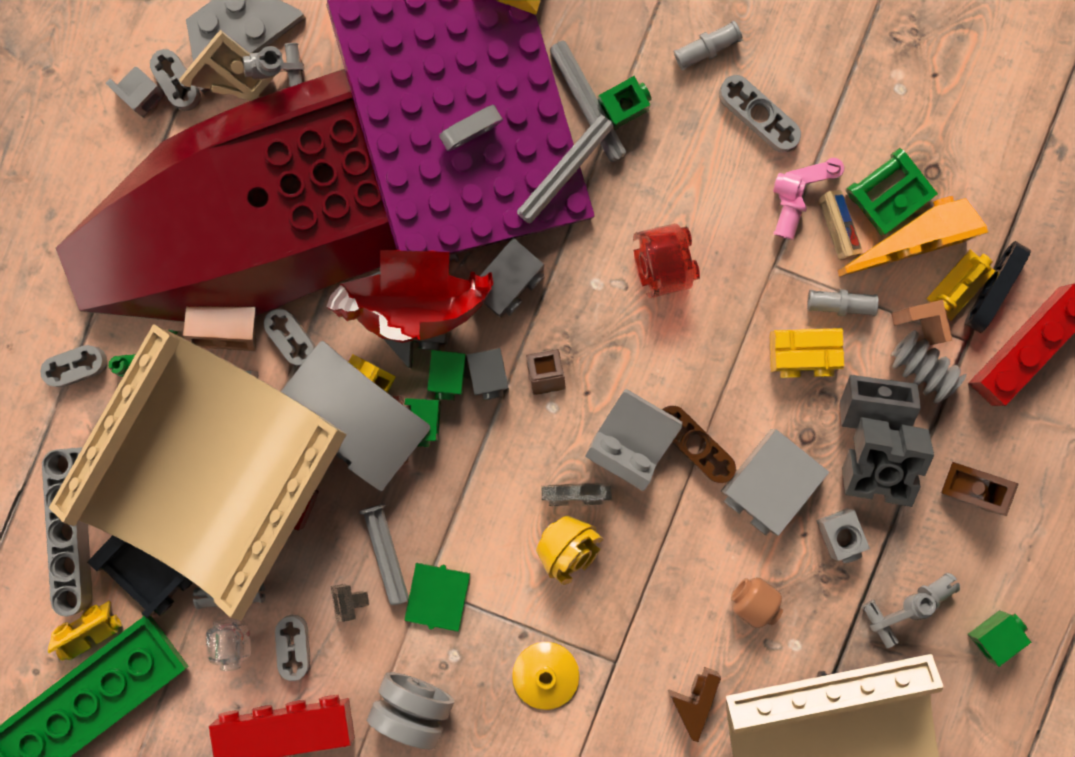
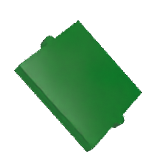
[404,562,470,632]

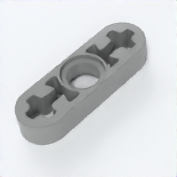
[719,75,801,153]

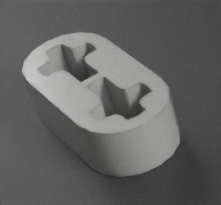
[150,49,201,111]
[439,105,503,151]
[264,309,316,366]
[40,345,107,387]
[275,614,311,681]

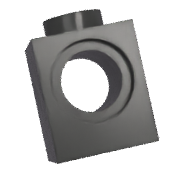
[467,348,509,400]

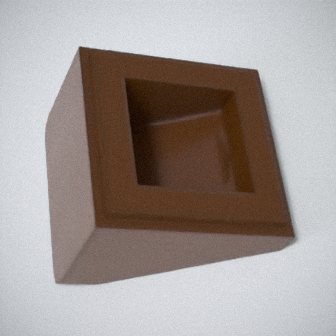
[526,349,566,395]

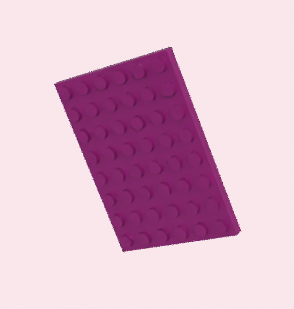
[326,0,595,255]

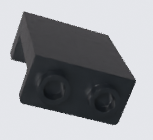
[87,535,194,618]

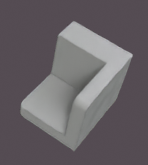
[105,67,165,118]

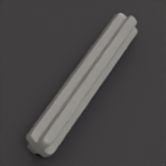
[550,41,626,162]
[517,115,613,223]

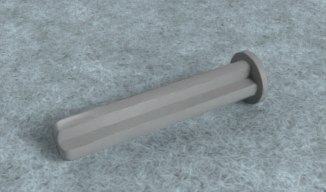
[359,503,409,605]

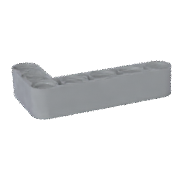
[42,447,92,617]

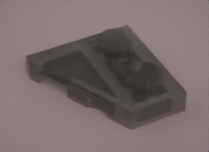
[541,483,612,506]

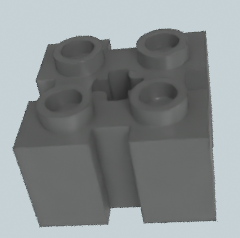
[842,417,934,507]

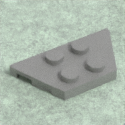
[186,0,305,94]

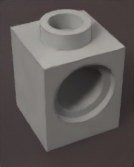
[816,508,870,563]

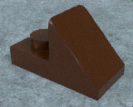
[941,462,1019,516]
[668,667,721,742]

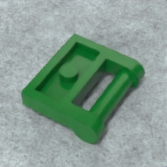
[845,148,938,236]

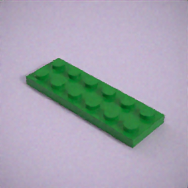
[0,616,189,757]

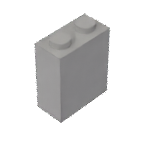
[721,429,829,536]

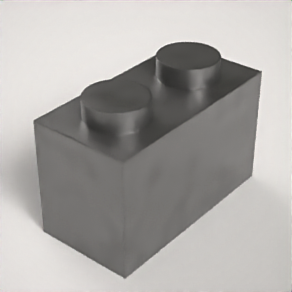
[480,238,545,318]
[840,375,921,431]

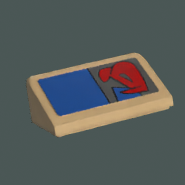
[819,190,863,260]

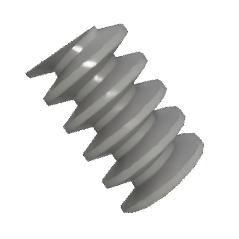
[891,330,967,404]

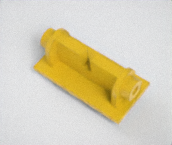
[926,249,995,321]
[47,600,122,661]

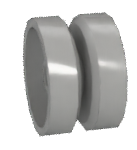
[367,672,455,750]

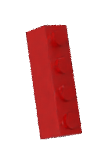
[968,283,1075,406]
[209,695,355,757]

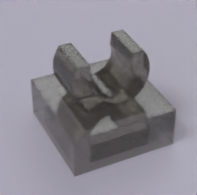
[330,584,369,622]

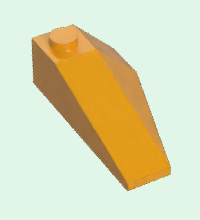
[838,196,988,277]

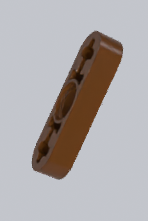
[662,406,736,483]

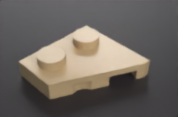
[179,30,275,101]

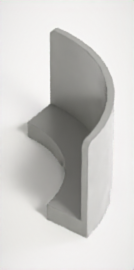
[281,341,430,492]

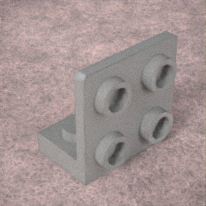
[585,389,683,491]

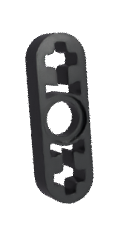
[965,241,1031,333]

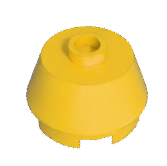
[536,516,604,585]

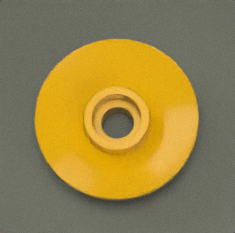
[512,642,579,710]

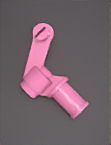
[773,158,844,240]

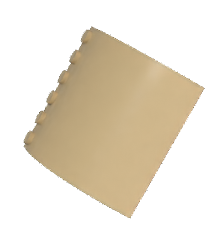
[49,324,347,621]
[726,654,943,757]

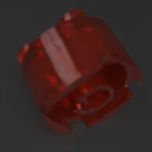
[633,223,700,298]

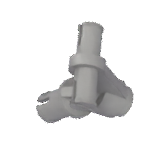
[243,43,304,87]
[862,573,960,648]

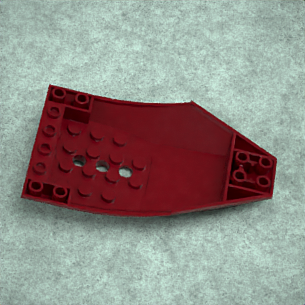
[56,69,397,322]

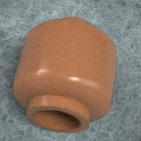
[731,577,783,628]

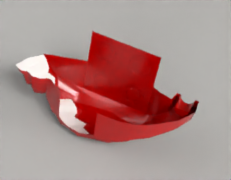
[326,250,494,343]

